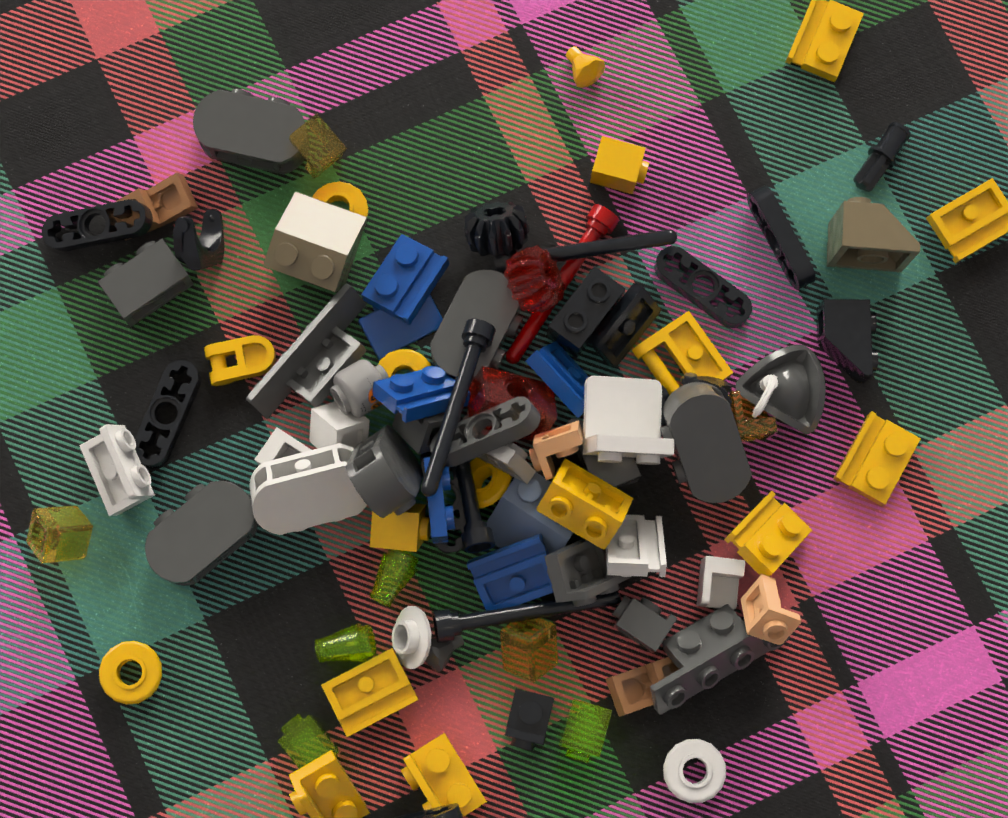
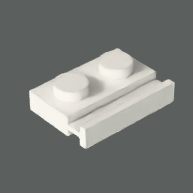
[606,515,667,577]

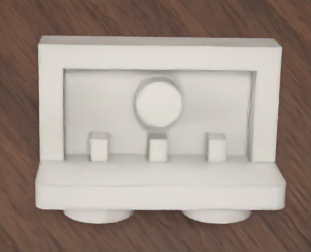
[79,424,155,516]

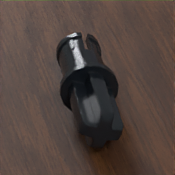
[853,122,911,192]

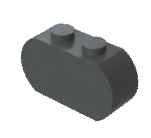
[193,89,309,175]
[430,270,523,385]
[660,382,752,503]
[345,425,423,518]
[145,481,258,586]

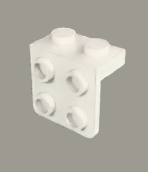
[583,376,674,465]

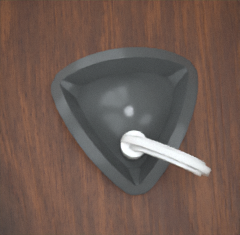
[736,345,826,434]

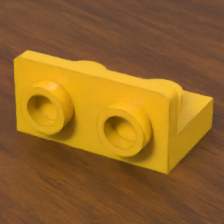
[537,458,633,549]
[401,733,487,817]
[289,750,370,818]

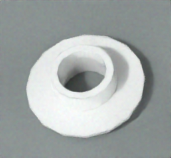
[392,606,432,669]
[663,739,726,803]

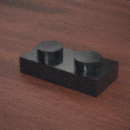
[587,283,662,368]

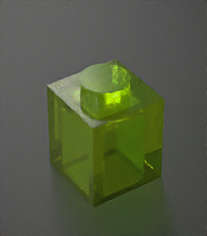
[559,699,612,763]
[277,714,342,769]

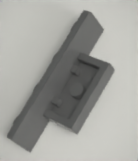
[246,283,367,419]
[650,604,790,715]

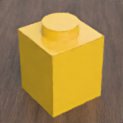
[590,136,650,194]
[370,504,431,552]

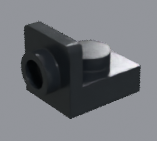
[504,688,554,751]

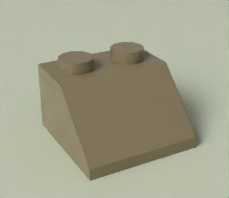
[263,192,368,292]
[827,197,920,272]

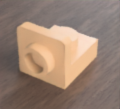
[529,420,584,480]
[741,574,801,645]

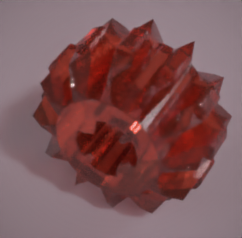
[504,245,565,314]

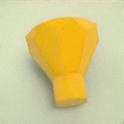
[565,46,605,88]

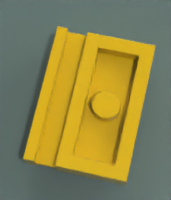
[785,0,864,83]
[926,178,1008,264]
[833,411,921,507]
[724,491,812,577]
[321,648,419,737]

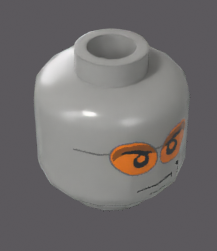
[330,359,389,417]

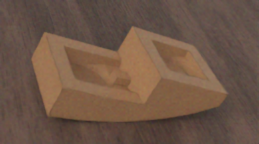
[115,173,198,240]
[606,657,679,717]

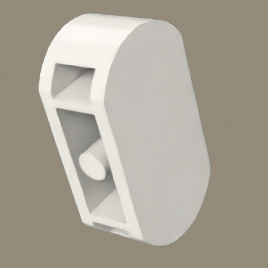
[249,443,367,535]

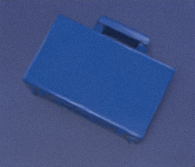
[358,295,443,360]

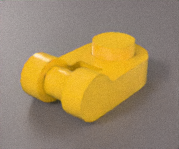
[204,335,276,386]

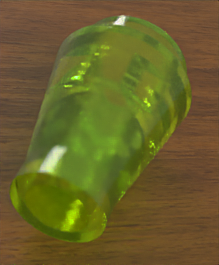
[369,549,419,607]
[315,623,376,663]

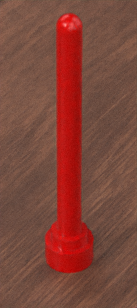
[506,204,620,364]

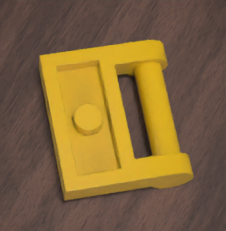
[632,311,733,396]

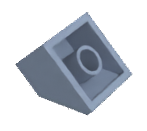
[487,472,574,554]

